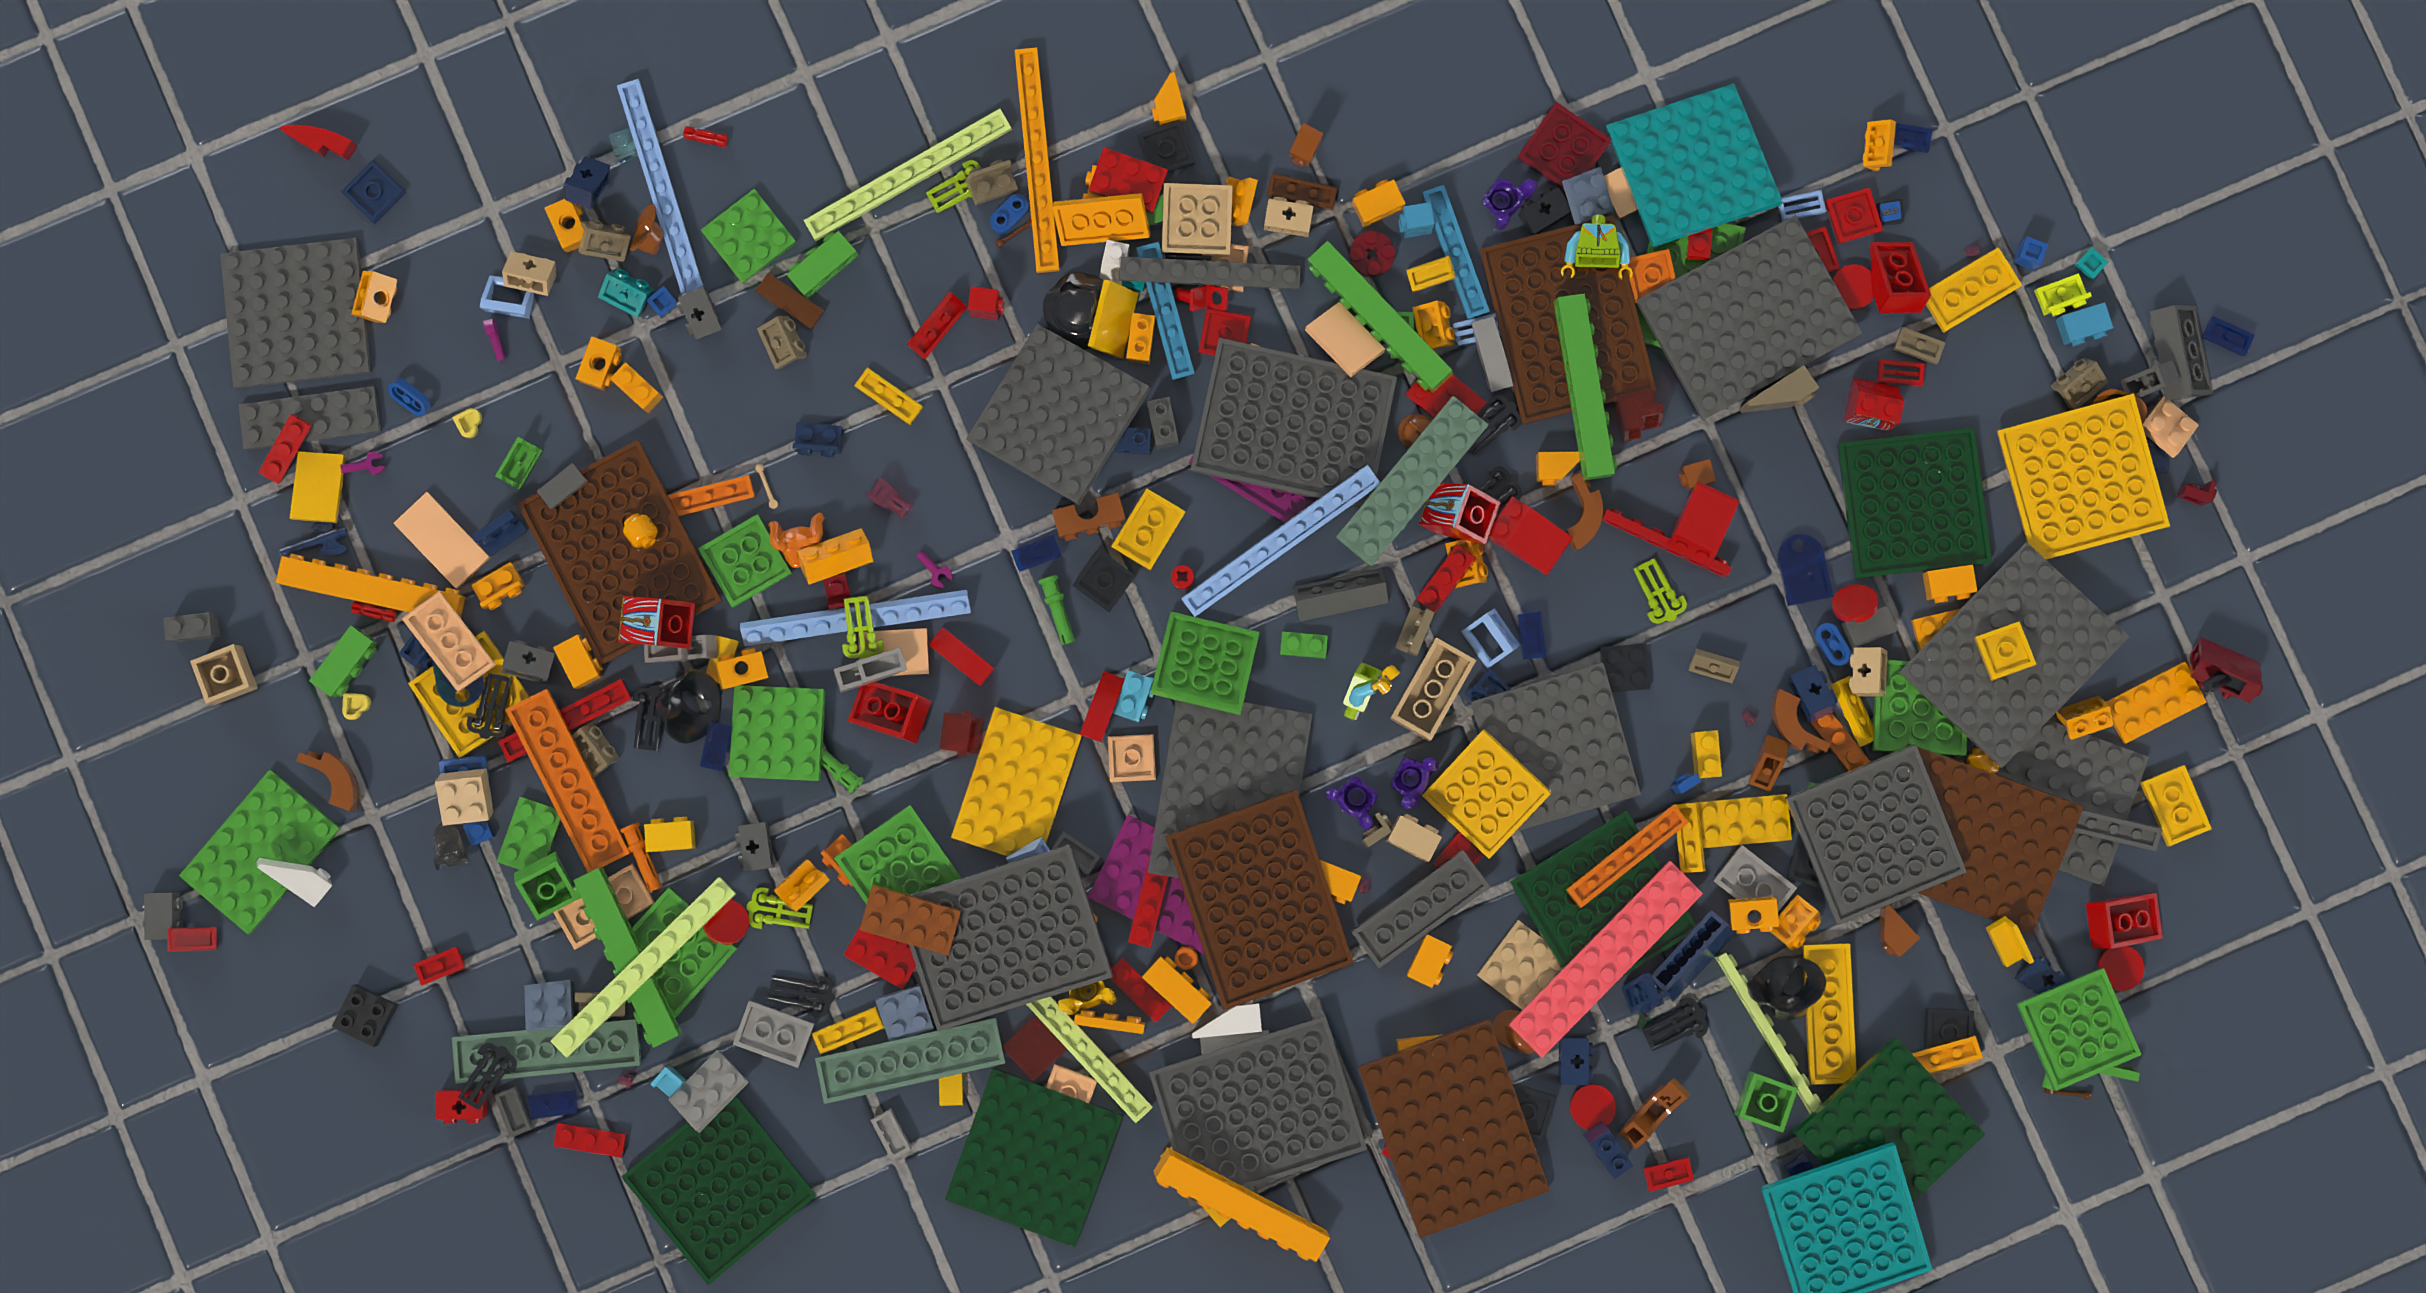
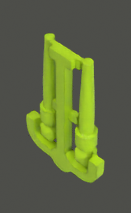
[926,160,980,213]
[1633,558,1687,624]
[842,596,884,659]
[747,888,813,929]

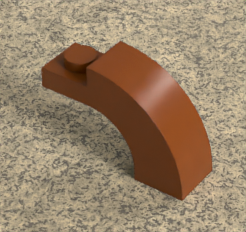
[1565,473,1603,552]
[1771,689,1830,754]
[296,750,359,812]
[1619,1077,1690,1149]

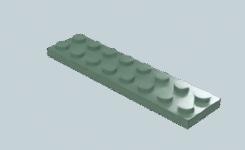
[1336,396,1488,567]
[815,1018,1006,1104]
[452,1019,642,1084]

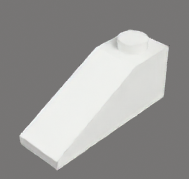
[256,858,332,907]
[1192,1000,1262,1038]

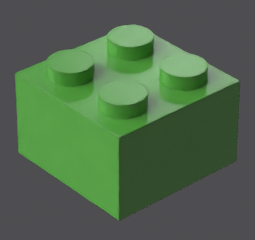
[514,852,579,920]
[1734,1071,1798,1133]

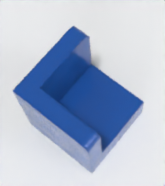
[2012,236,2049,271]

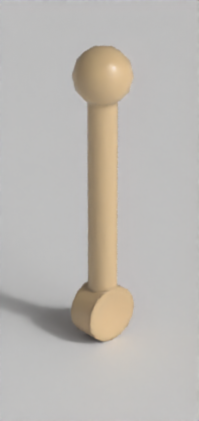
[755,464,778,509]

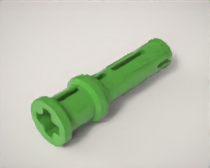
[1038,575,1075,645]
[821,748,864,794]

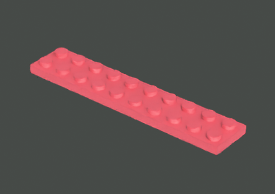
[1508,861,1703,1058]

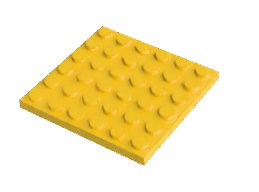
[1996,394,2170,559]

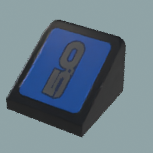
[1876,199,1905,225]

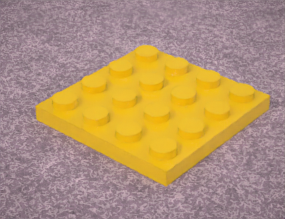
[408,631,531,758]
[1422,729,1552,859]

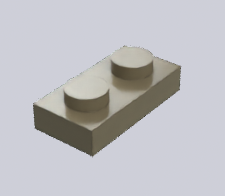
[1893,327,1946,365]
[1688,649,1740,684]

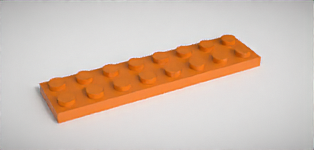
[505,689,630,873]

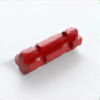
[683,126,728,147]
[351,601,397,622]

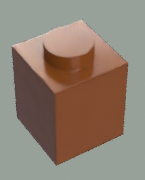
[1678,459,1716,491]

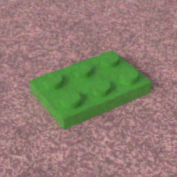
[496,797,561,870]

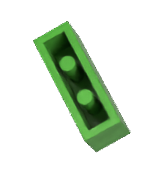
[787,231,859,299]
[309,625,379,698]

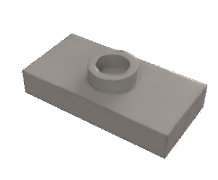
[870,1108,913,1161]

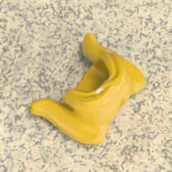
[1058,981,1117,1015]

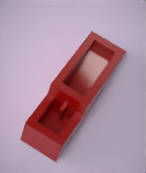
[280,125,357,161]
[928,627,995,687]
[1079,671,1125,743]

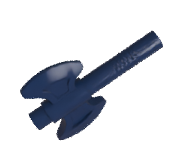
[279,516,348,557]

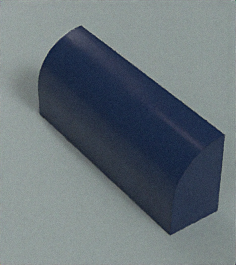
[1651,910,1735,1002]

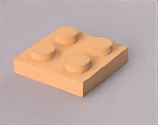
[2142,396,2199,458]

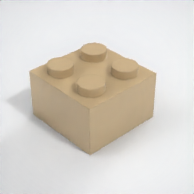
[190,644,258,705]
[435,769,494,826]
[1385,814,1442,862]

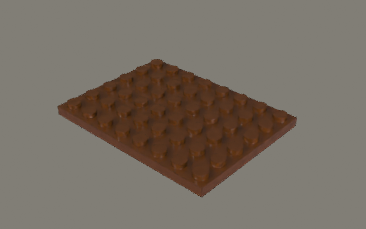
[1480,215,1656,425]
[517,440,723,665]
[1905,743,2084,934]
[1165,789,1353,1010]
[1358,1018,1550,1238]

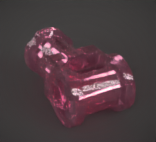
[865,477,914,520]

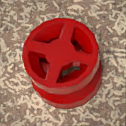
[1171,565,1194,590]

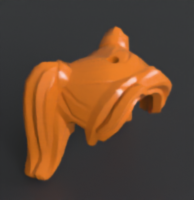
[768,513,825,568]

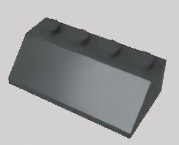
[2150,305,2213,400]

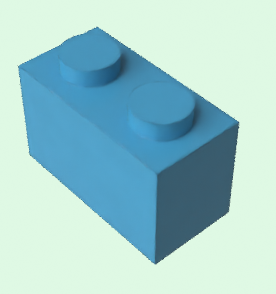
[1398,202,1435,238]
[2056,302,2113,347]

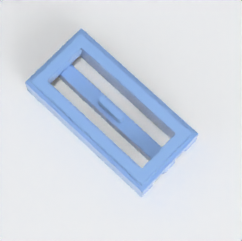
[1778,190,1826,222]
[1452,313,1501,347]

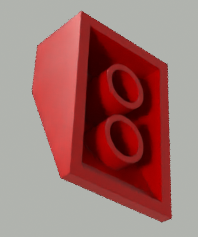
[1870,242,1931,313]
[1488,497,1573,576]
[848,682,932,744]
[2086,893,2163,949]

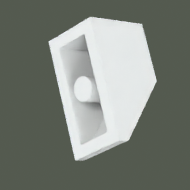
[1100,240,1130,285]

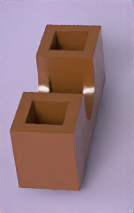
[1052,493,1126,541]

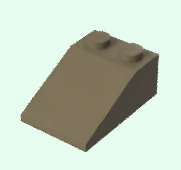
[1739,365,1819,413]

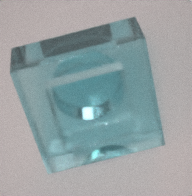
[609,128,637,158]

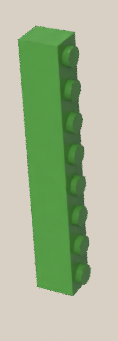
[1308,241,1453,393]
[1554,293,1617,481]
[573,868,683,1048]

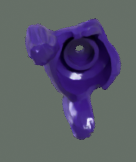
[1481,178,1537,230]
[1390,757,1439,809]
[1326,776,1378,830]

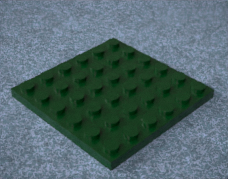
[1837,428,1992,579]
[1509,811,1697,977]
[1793,1036,1986,1202]
[945,1068,1123,1247]
[621,1095,817,1285]

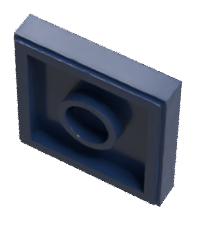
[341,160,407,224]

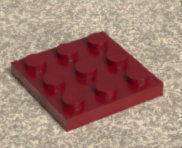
[1517,102,1612,191]

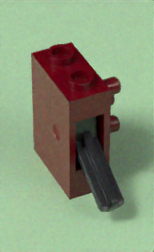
[2189,637,2263,703]

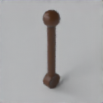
[996,217,1032,248]
[2044,1088,2092,1100]

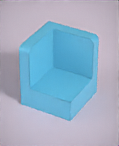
[650,1065,687,1097]

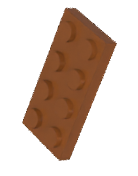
[860,884,962,956]

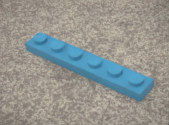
[1422,185,1490,320]
[1136,242,1195,380]

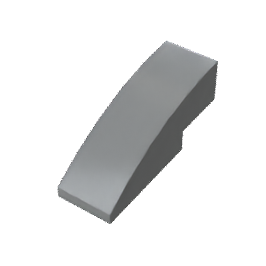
[1471,316,1513,392]
[644,635,717,663]
[834,648,907,693]

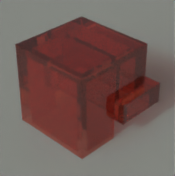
[1615,389,1664,442]
[939,710,984,758]

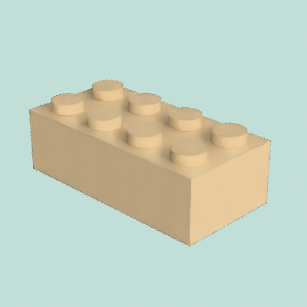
[1390,638,1476,741]

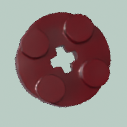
[1349,230,1395,277]

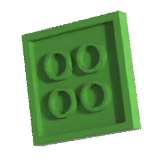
[701,189,797,284]
[698,514,793,608]

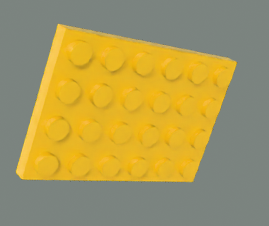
[951,707,1082,860]

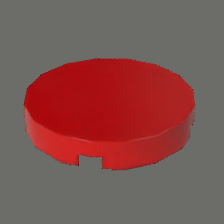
[1832,264,1874,310]
[1832,584,1879,623]
[703,900,749,945]
[2097,946,2145,991]
[1569,1084,1616,1130]

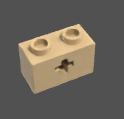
[1264,197,1313,237]
[502,251,557,296]
[1849,647,1887,696]

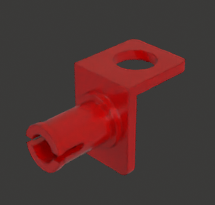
[1175,285,1229,312]

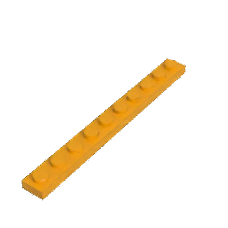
[1015,47,1060,273]

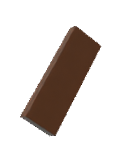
[1266,173,1338,211]
[755,273,825,330]

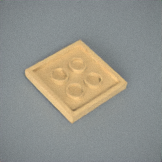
[1162,183,1232,255]
[1477,920,1562,1010]

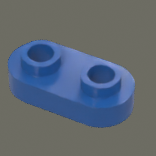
[990,194,1029,234]
[388,379,431,416]
[1814,623,1851,666]

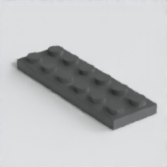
[238,386,382,450]
[1351,849,1490,968]

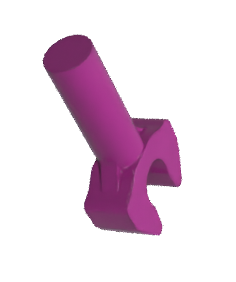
[483,318,506,361]
[340,452,385,476]
[916,550,953,589]

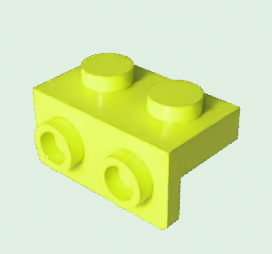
[2034,273,2092,317]

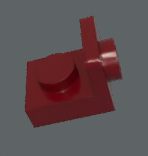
[2176,481,2217,506]
[823,572,851,609]

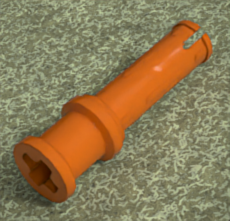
[620,822,663,892]

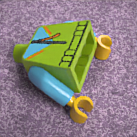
[1561,215,1633,279]
[1343,662,1400,720]

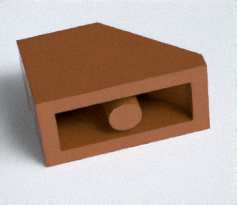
[1289,122,1323,167]
[1748,735,1789,791]
[1879,905,1920,957]

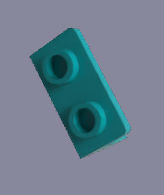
[598,269,655,318]

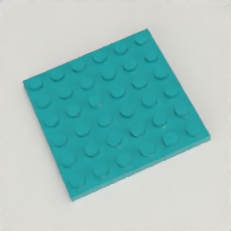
[1606,83,1783,247]
[1760,1142,1933,1293]

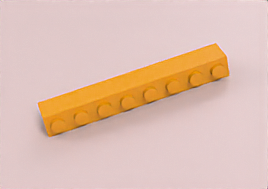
[275,554,466,618]
[1154,1147,1330,1262]

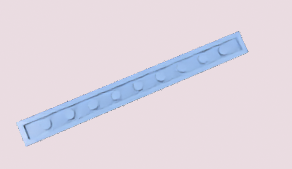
[617,79,703,293]
[1181,464,1381,617]
[740,590,971,646]

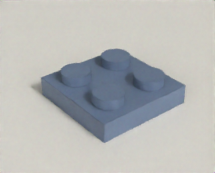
[1562,167,1614,225]
[524,980,574,1032]
[875,984,934,1042]

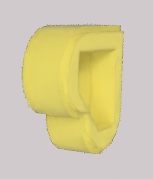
[452,408,482,438]
[342,693,371,720]

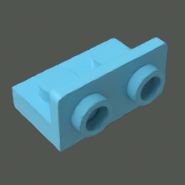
[1113,670,1154,723]

